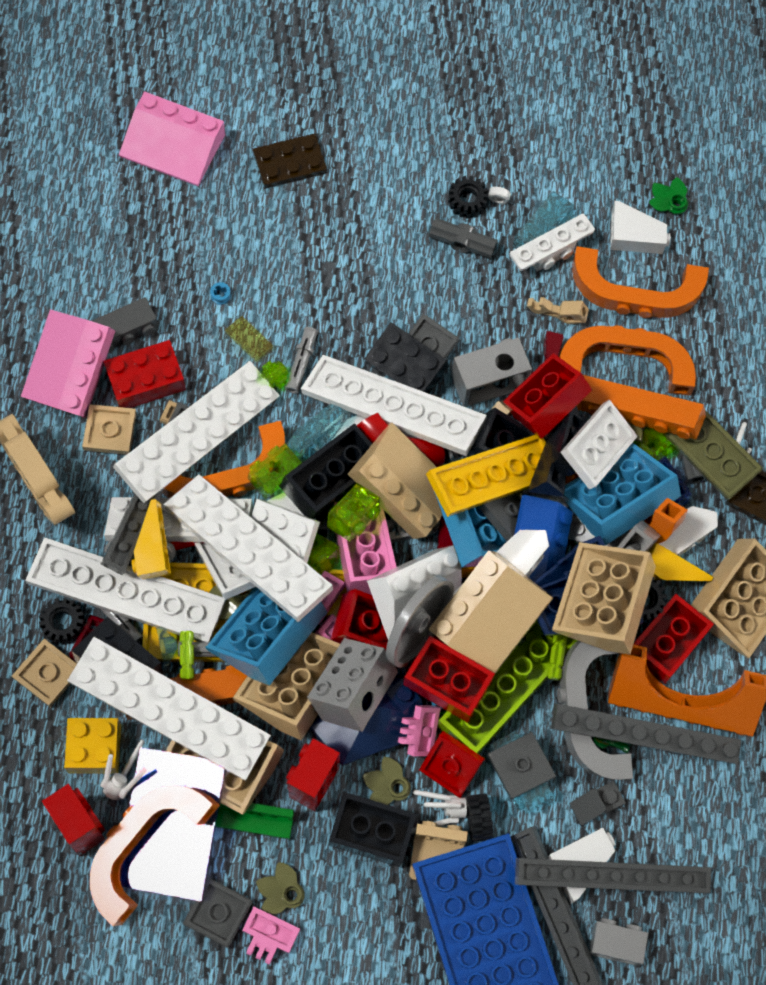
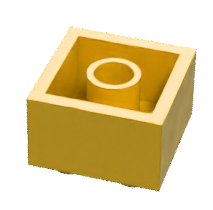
[64,718,121,774]

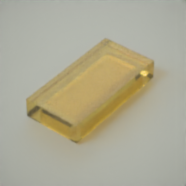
[225,316,273,362]

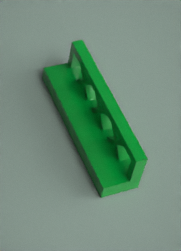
[190,801,294,840]

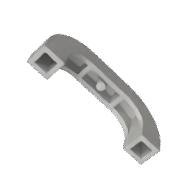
[557,640,633,780]

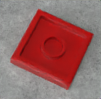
[419,731,485,798]

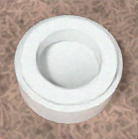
[488,187,511,204]

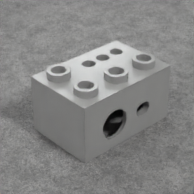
[451,338,532,407]
[307,638,398,732]

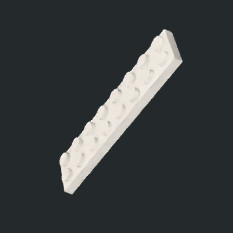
[301,355,487,456]
[113,361,280,503]
[164,475,333,622]
[25,537,226,643]
[67,637,271,781]

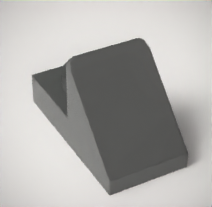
[569,781,626,826]

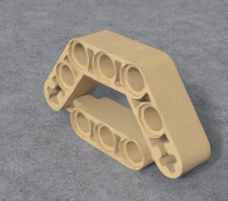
[0,414,75,526]

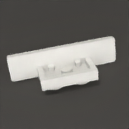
[510,214,595,271]

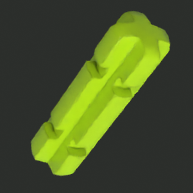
[180,631,194,680]
[547,635,567,681]

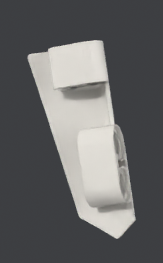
[659,506,718,556]
[453,530,549,596]

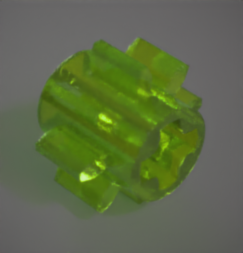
[260,360,289,389]

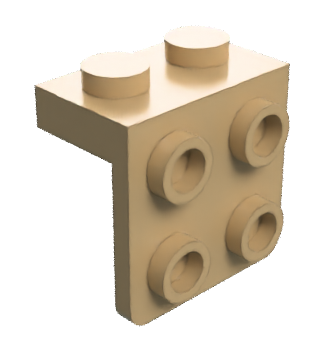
[409,821,468,880]

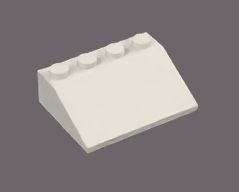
[367,545,462,640]

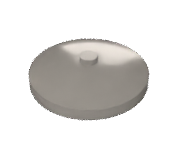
[386,576,454,668]

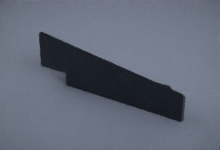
[528,406,588,497]

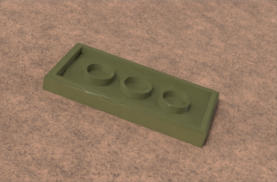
[663,402,763,501]

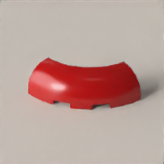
[356,413,445,467]

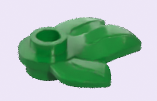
[649,177,688,215]

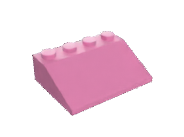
[119,91,225,186]
[21,309,115,418]

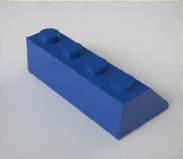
[514,495,573,582]

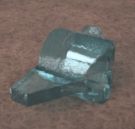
[156,627,177,666]

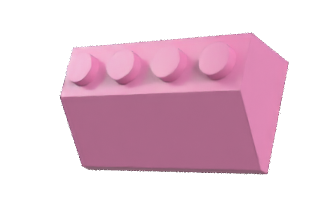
[332,499,396,595]

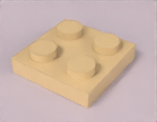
[82,404,137,455]
[12,639,77,708]

